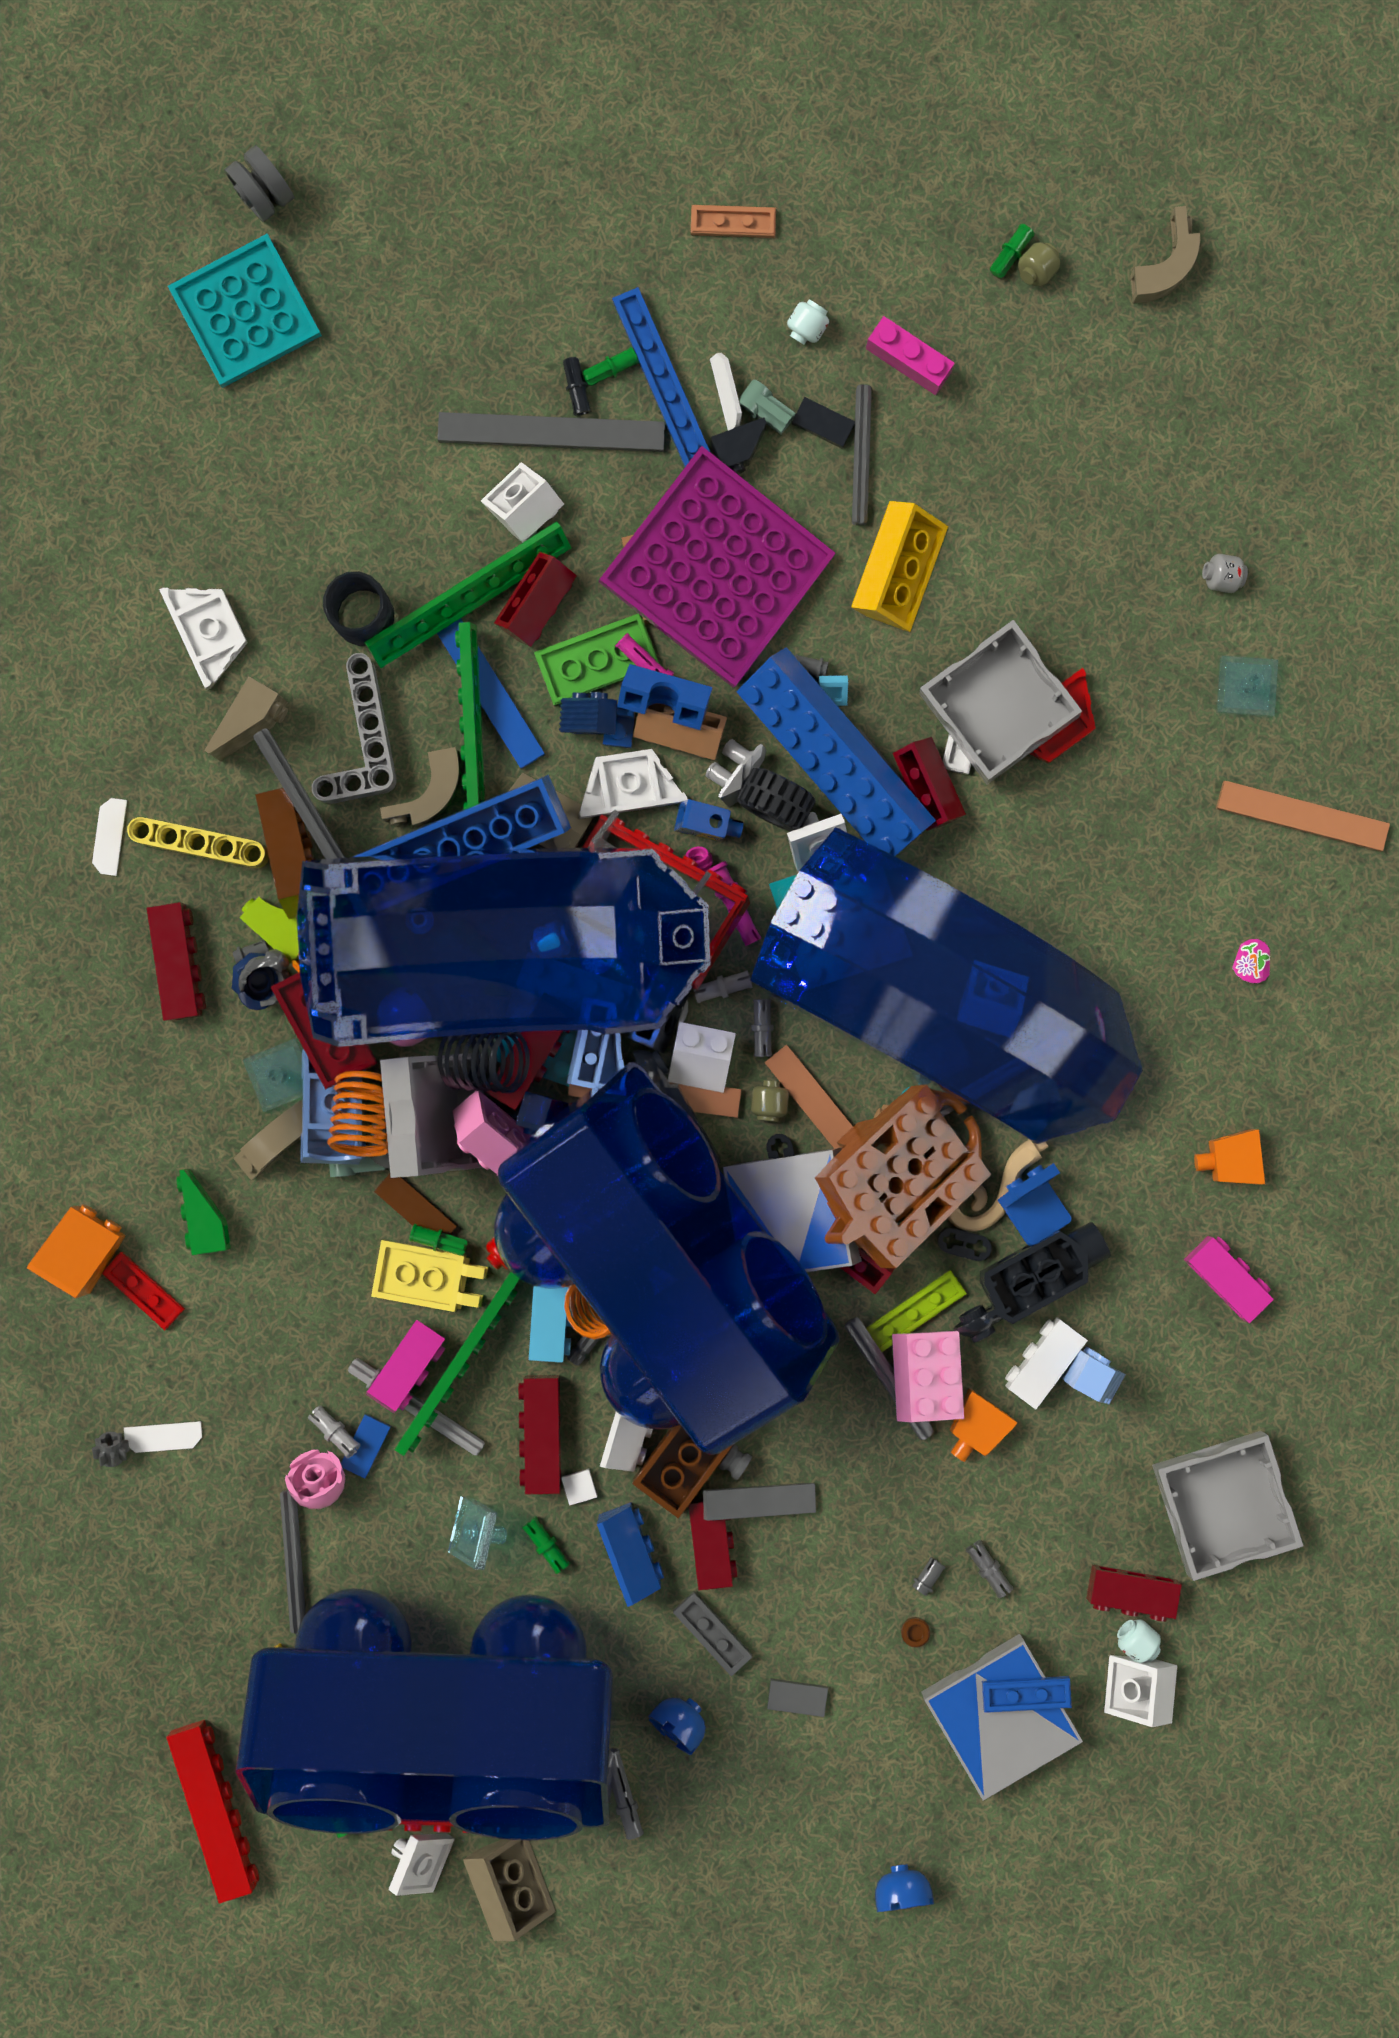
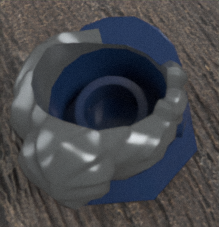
[231,949,290,1010]

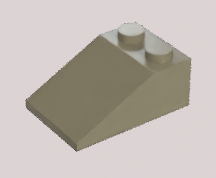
[204,677,288,761]

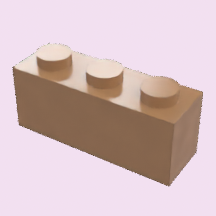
[633,703,727,760]

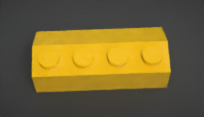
[851,501,948,632]

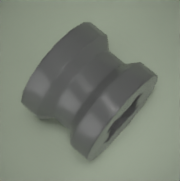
[717,1444,752,1480]

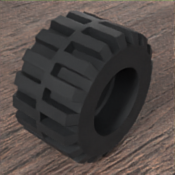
[737,768,816,832]

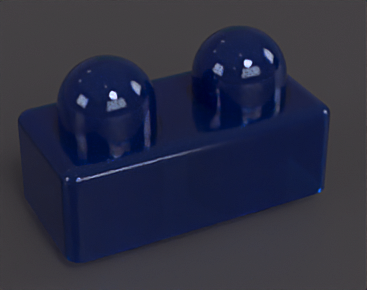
[494,1062,839,1455]
[236,1588,615,1840]

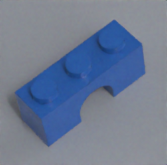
[617,664,712,730]

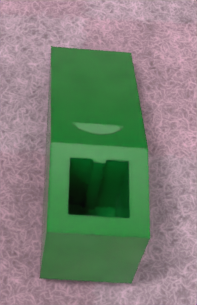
[177,1169,231,1255]

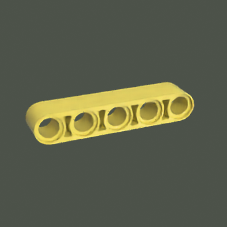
[127,817,269,868]

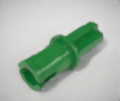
[990,224,1035,279]
[582,347,639,386]
[409,1223,468,1256]

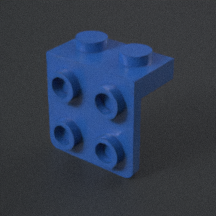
[998,1163,1071,1246]

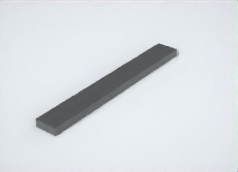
[438,412,665,452]

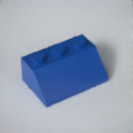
[597,1503,664,1607]

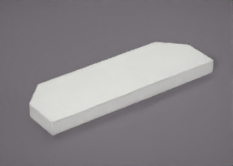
[710,353,742,430]
[92,798,127,876]
[124,1421,202,1453]

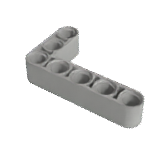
[312,653,396,804]

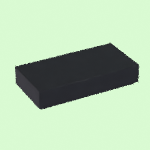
[792,397,855,449]

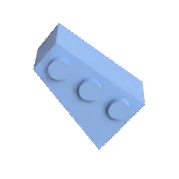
[567,999,627,1096]
[1060,1346,1126,1404]

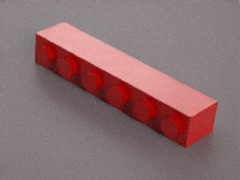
[166,1719,259,1904]

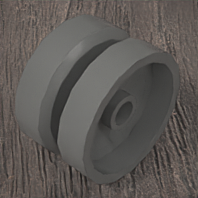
[224,145,295,222]

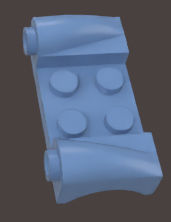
[301,1049,366,1164]

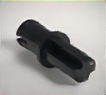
[563,357,592,416]

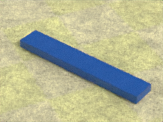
[437,618,545,769]

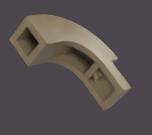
[1130,206,1200,303]
[380,747,461,828]
[233,1099,303,1180]

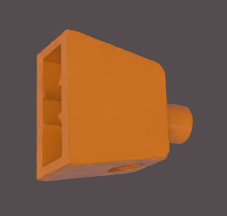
[1194,1129,1265,1184]
[950,1388,1017,1462]

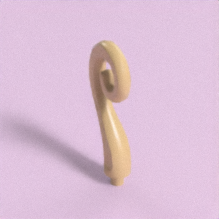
[948,1138,1048,1232]

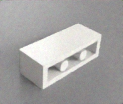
[1005,1317,1088,1409]

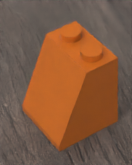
[27,1204,126,1298]

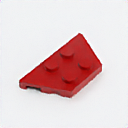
[1030,668,1096,764]

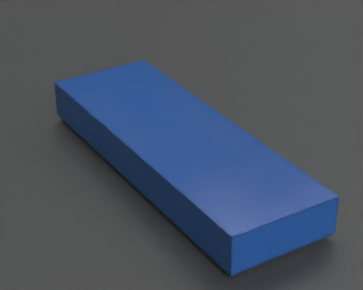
[982,1676,1072,1713]

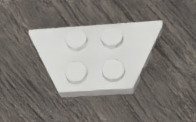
[159,588,248,690]
[579,749,687,819]

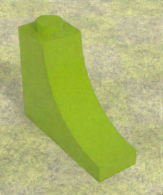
[240,892,351,964]

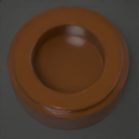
[901,1617,930,1647]

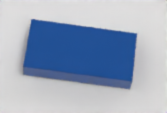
[341,1413,391,1479]

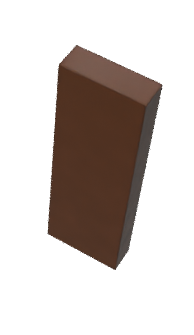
[374,1173,457,1235]

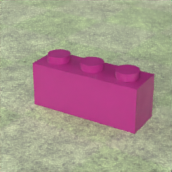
[866,316,955,395]
[1184,1236,1274,1323]
[366,1320,446,1413]

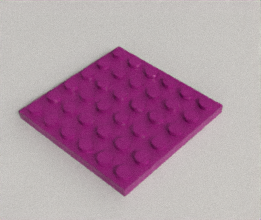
[598,446,836,688]

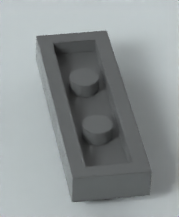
[673,1591,752,1677]

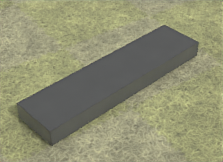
[703,1483,816,1521]

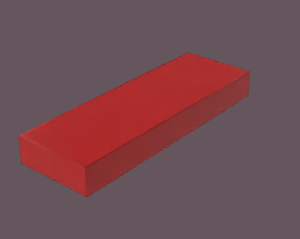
[102,1252,185,1331]

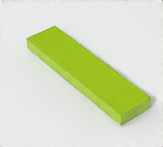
[866,1270,967,1352]

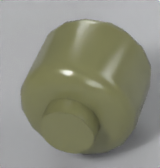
[1018,242,1060,286]
[751,1080,789,1122]

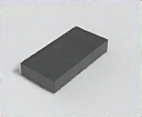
[767,1678,828,1717]

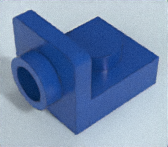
[603,704,635,749]

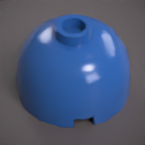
[648,1698,706,1756]
[875,1864,934,1912]

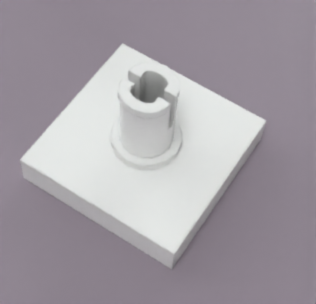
[787,812,852,874]
[389,1833,455,1896]

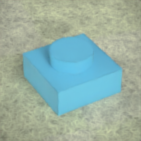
[819,676,848,706]

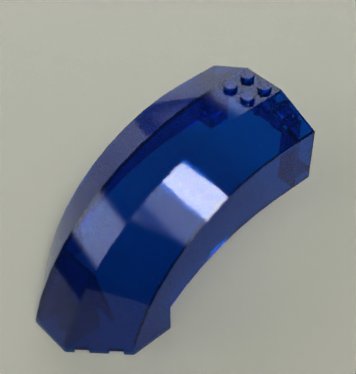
[750,827,1143,1144]
[297,848,711,1047]

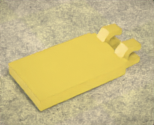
[371,1240,488,1312]

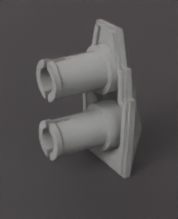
[705,739,767,807]

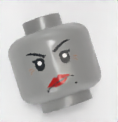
[1202,554,1248,593]

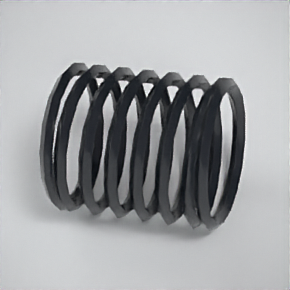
[323,571,394,646]
[438,1026,530,1093]

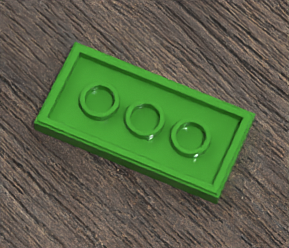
[534,613,659,706]

